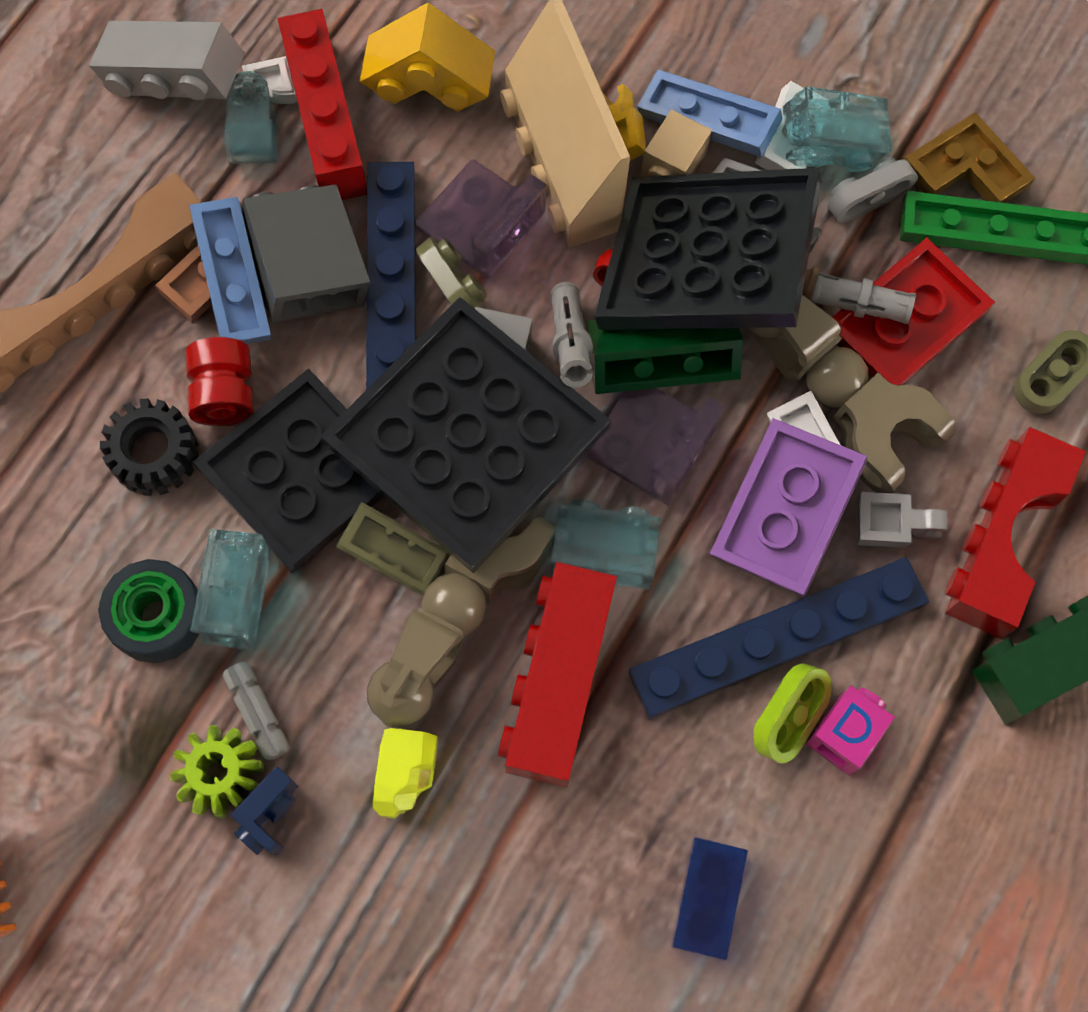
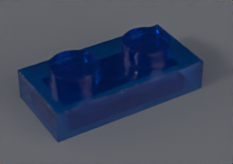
[671,837,748,961]

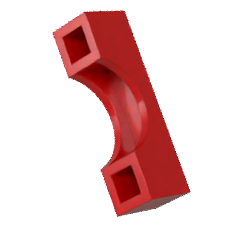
[277,9,367,200]
[945,427,1086,639]

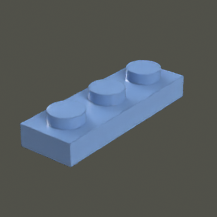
[637,69,783,157]
[189,197,271,344]

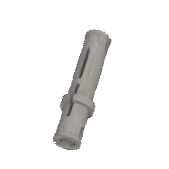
[550,282,593,388]

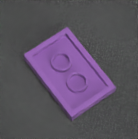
[710,418,867,598]

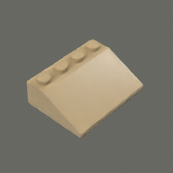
[500,0,630,248]

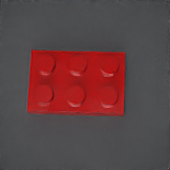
[832,238,995,386]

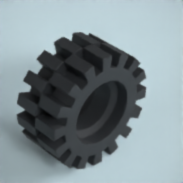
[100,398,199,496]

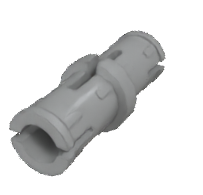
[812,272,916,325]

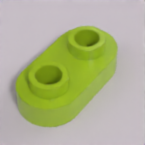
[753,663,832,763]

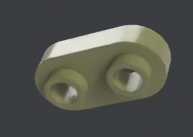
[416,236,487,309]
[1014,330,1088,414]

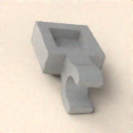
[857,492,947,548]

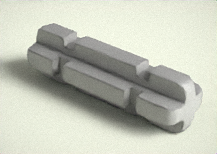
[223,661,290,761]

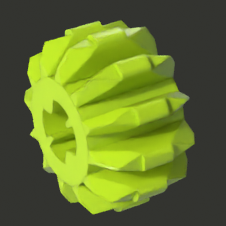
[169,725,264,818]

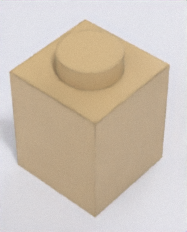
[641,109,712,177]

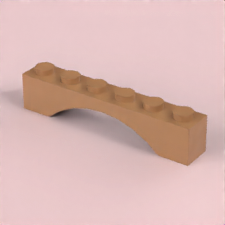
[0,172,202,393]

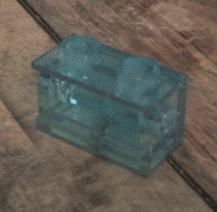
[783,86,892,172]
[550,500,661,589]
[190,529,272,650]

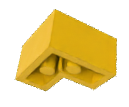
[359,2,496,112]

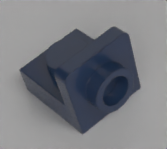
[230,766,299,856]

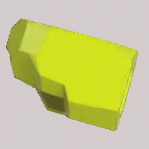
[373,728,438,819]

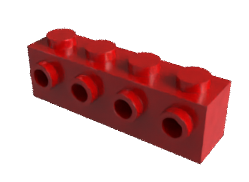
[498,562,617,788]

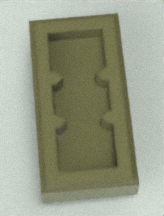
[336,502,450,596]

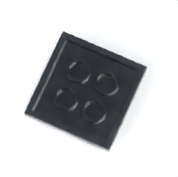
[193,368,384,574]

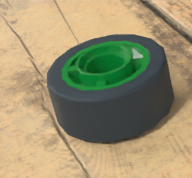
[98,559,206,663]

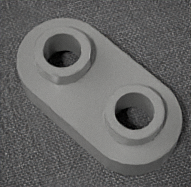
[828,158,918,223]

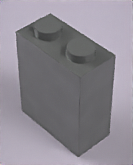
[241,184,370,323]

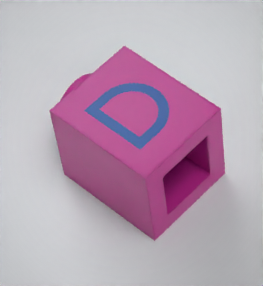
[806,685,895,776]

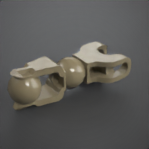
[746,295,955,494]
[366,517,556,728]

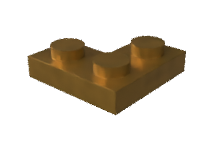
[904,112,1035,203]

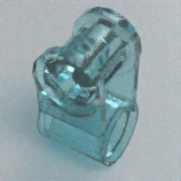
[224,71,278,164]

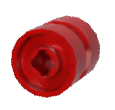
[185,337,254,426]

